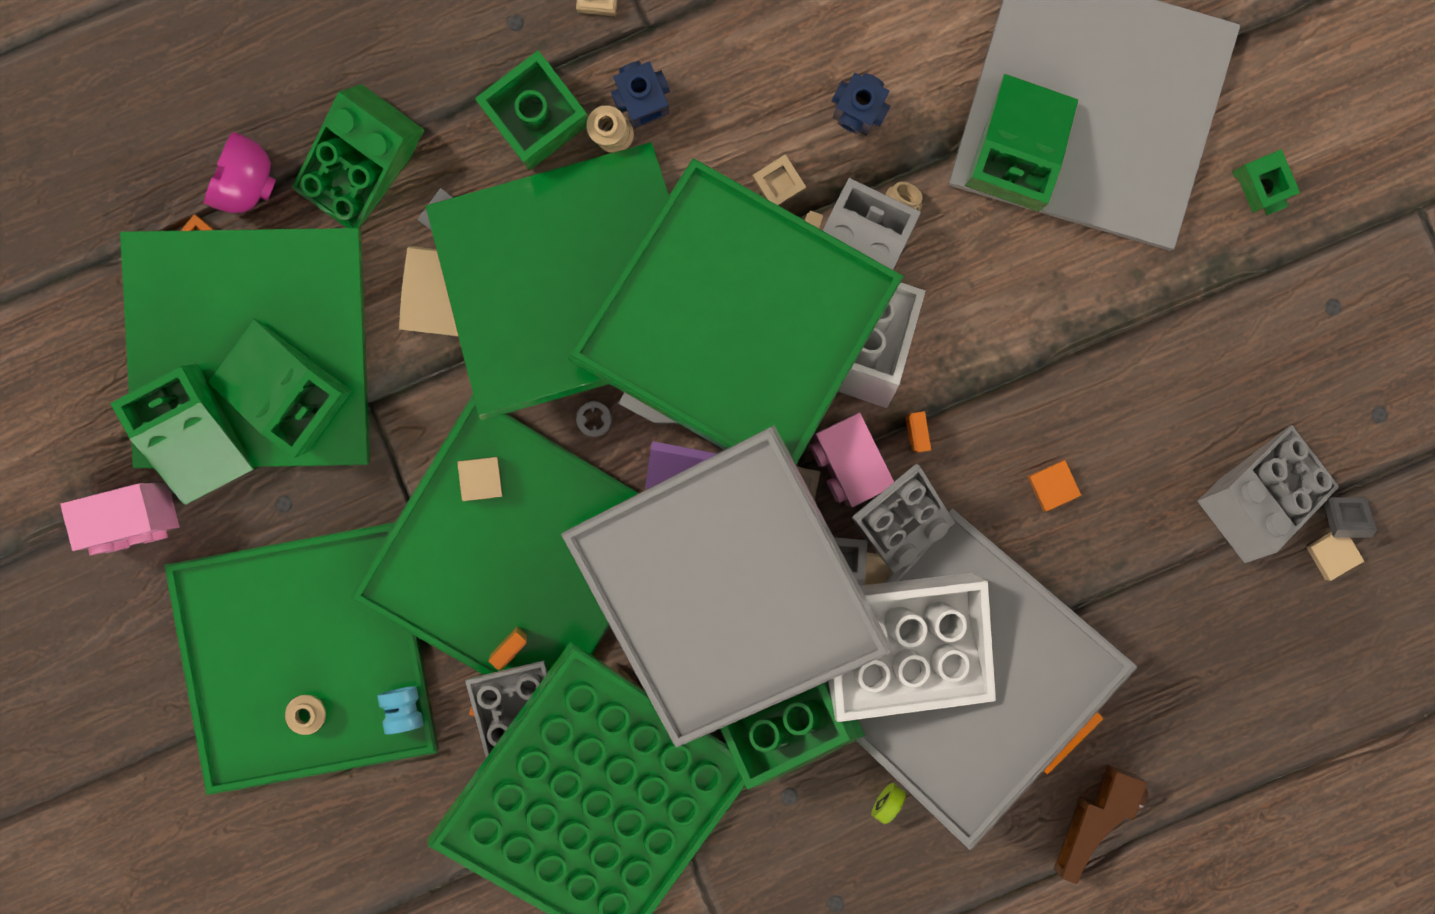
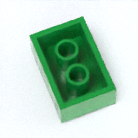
[720,681,865,790]

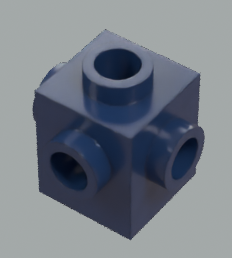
[610,61,670,129]
[831,72,891,136]

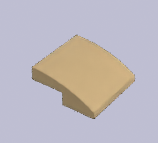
[399,246,458,336]

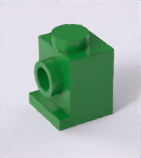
[1232,149,1300,216]

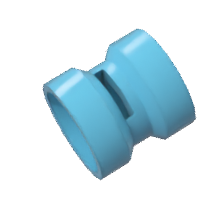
[377,686,424,734]

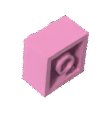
[809,413,894,507]
[60,483,180,556]

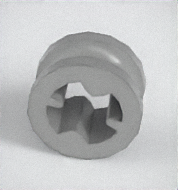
[576,401,613,437]

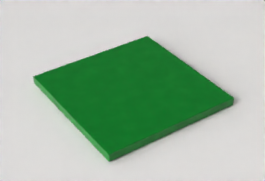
[425,142,669,421]
[568,158,904,465]
[120,228,370,468]
[350,394,639,675]
[164,522,439,795]

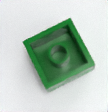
[475,50,588,171]

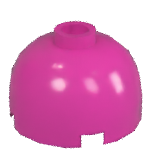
[203,132,276,214]

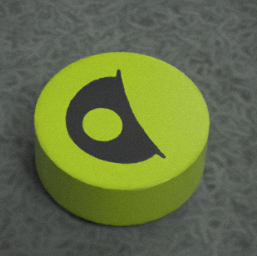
[871,783,906,824]

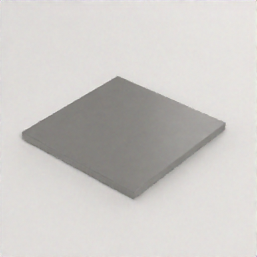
[948,0,1240,251]
[561,425,892,748]
[856,508,1137,850]

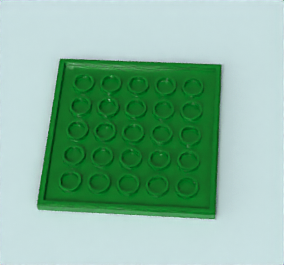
[427,642,745,914]

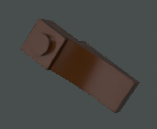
[1054,764,1148,884]

